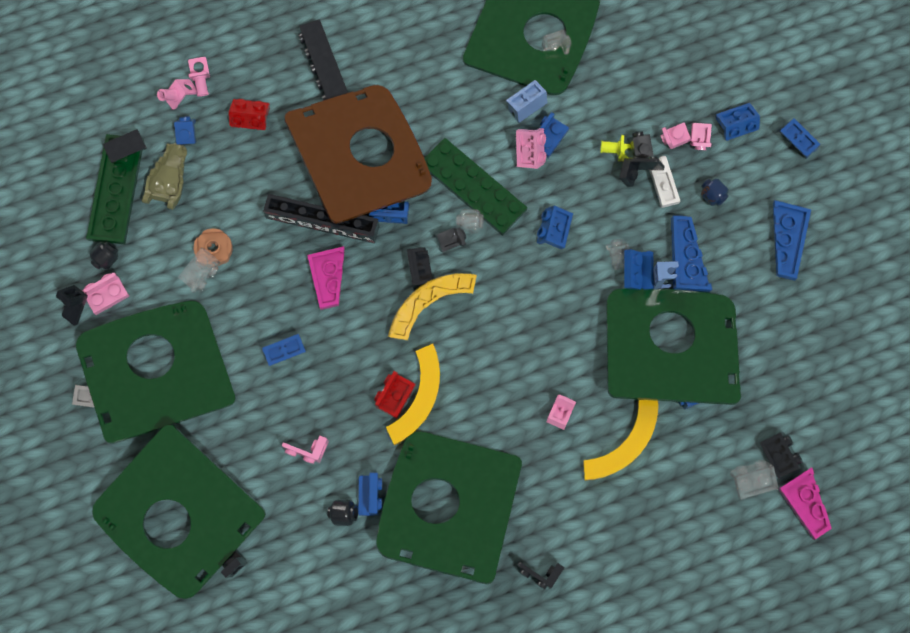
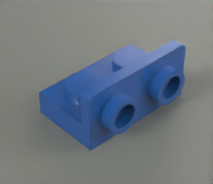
[716,103,760,141]
[540,112,569,159]
[537,205,573,249]
[624,249,654,290]

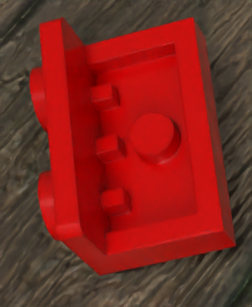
[229,99,270,130]
[374,371,416,419]

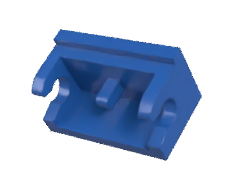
[780,119,820,159]
[369,201,409,224]
[262,334,306,366]

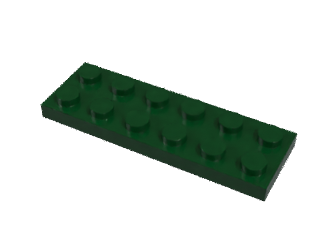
[86,134,144,245]
[424,138,528,236]

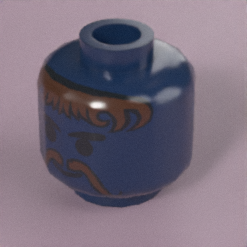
[701,179,729,206]

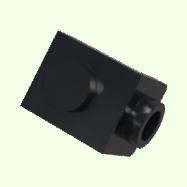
[627,131,654,158]
[435,226,466,252]

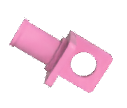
[188,57,210,97]
[157,79,197,109]

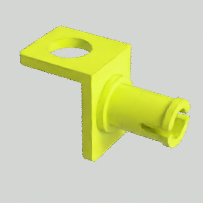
[600,135,632,162]

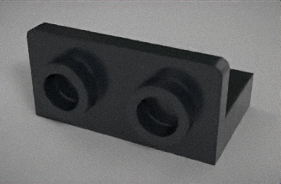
[760,432,803,478]

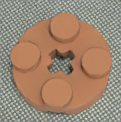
[194,229,233,267]

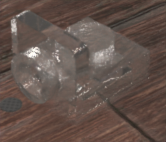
[542,30,571,54]

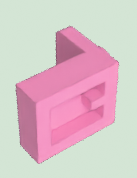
[661,123,692,149]

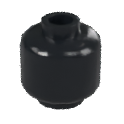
[90,241,119,269]
[327,500,358,526]

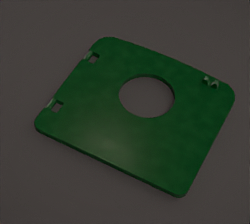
[463,0,600,95]
[606,288,741,405]
[76,301,235,444]
[92,425,266,599]
[376,432,522,584]

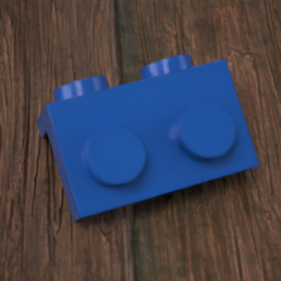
[358,473,382,516]

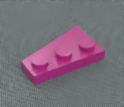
[307,246,345,310]
[778,467,832,540]

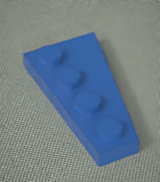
[773,200,811,281]
[671,216,712,292]

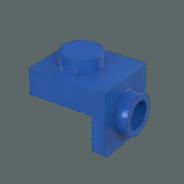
[174,116,196,144]

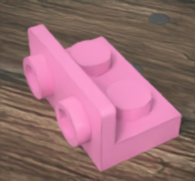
[516,128,546,169]
[82,273,129,315]

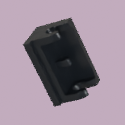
[103,129,147,164]
[407,247,433,290]

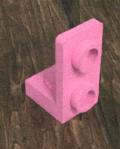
[282,436,329,464]

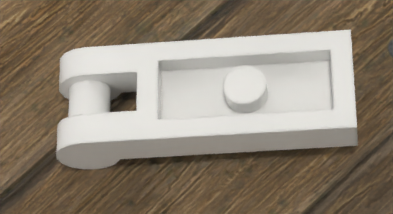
[649,156,680,208]

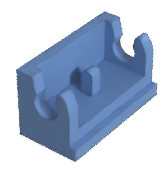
[506,80,548,123]
[653,261,679,289]

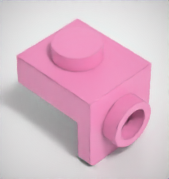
[690,123,712,150]
[546,395,576,430]

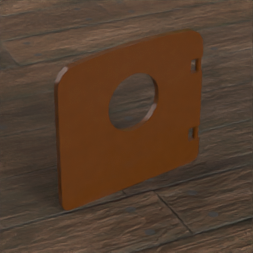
[284,85,432,224]

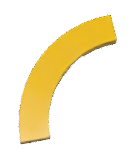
[388,273,477,340]
[386,344,440,446]
[583,400,658,481]

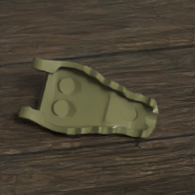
[142,143,187,210]

